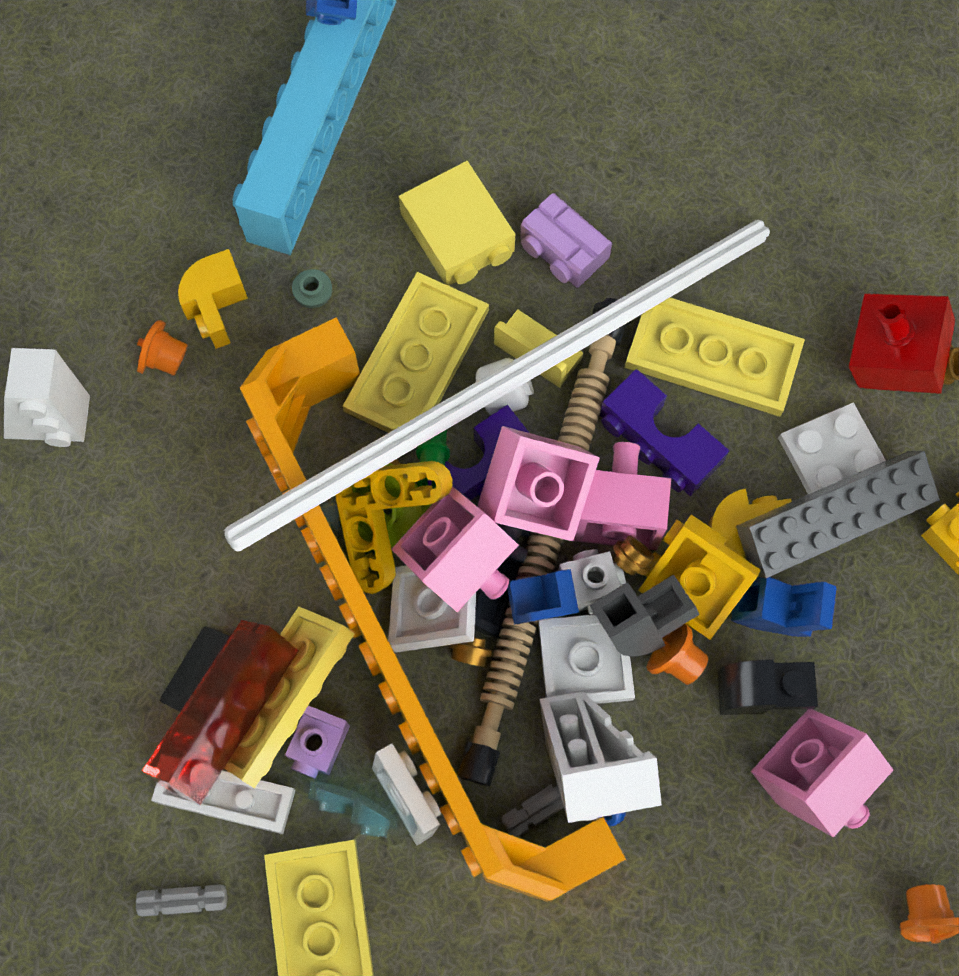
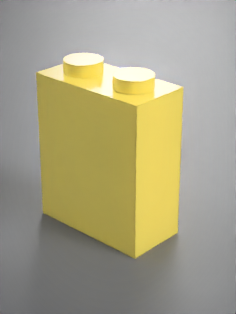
[399,161,515,286]

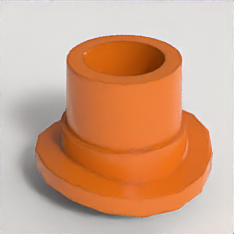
[137,320,188,376]
[646,623,709,685]
[899,884,959,944]

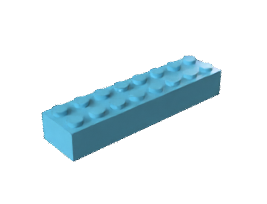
[232,0,396,255]

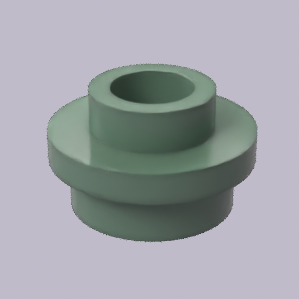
[292,269,332,308]

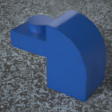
[731,577,837,637]

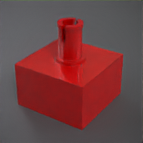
[849,294,956,394]

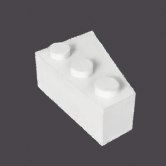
[4,348,90,447]
[539,691,661,823]

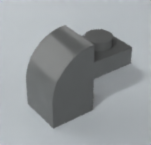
[590,575,700,657]

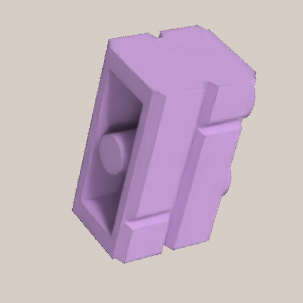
[520,193,612,288]

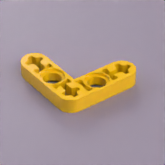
[335,461,452,594]

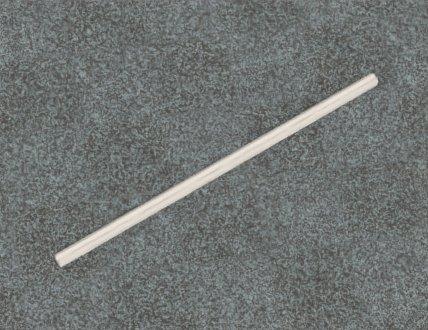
[224,220,770,551]

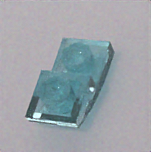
[308,780,399,838]

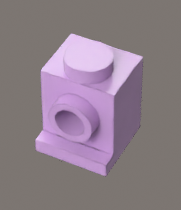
[285,705,350,779]

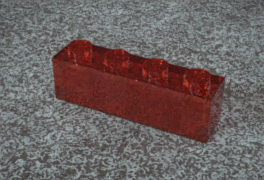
[142,620,299,805]

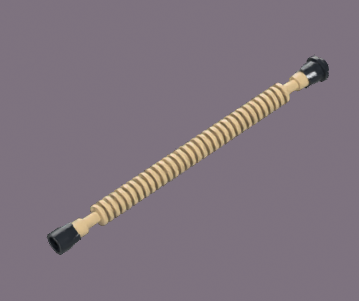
[457,298,631,787]

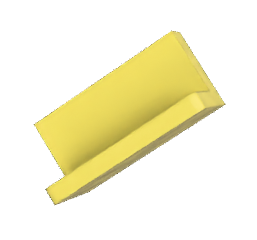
[494,309,583,388]

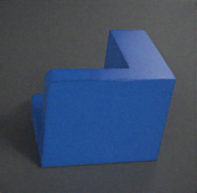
[507,569,579,625]

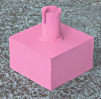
[477,426,600,541]
[573,442,671,550]
[391,486,518,612]
[751,709,893,837]

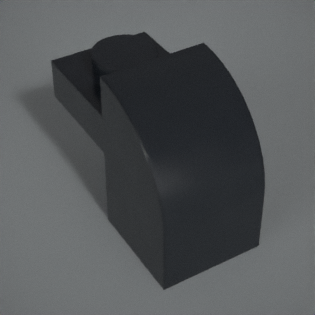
[718,659,818,715]

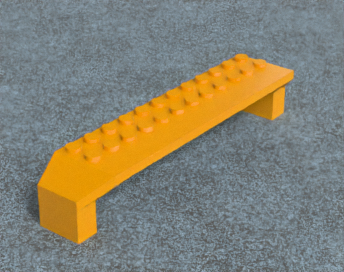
[240,317,626,902]

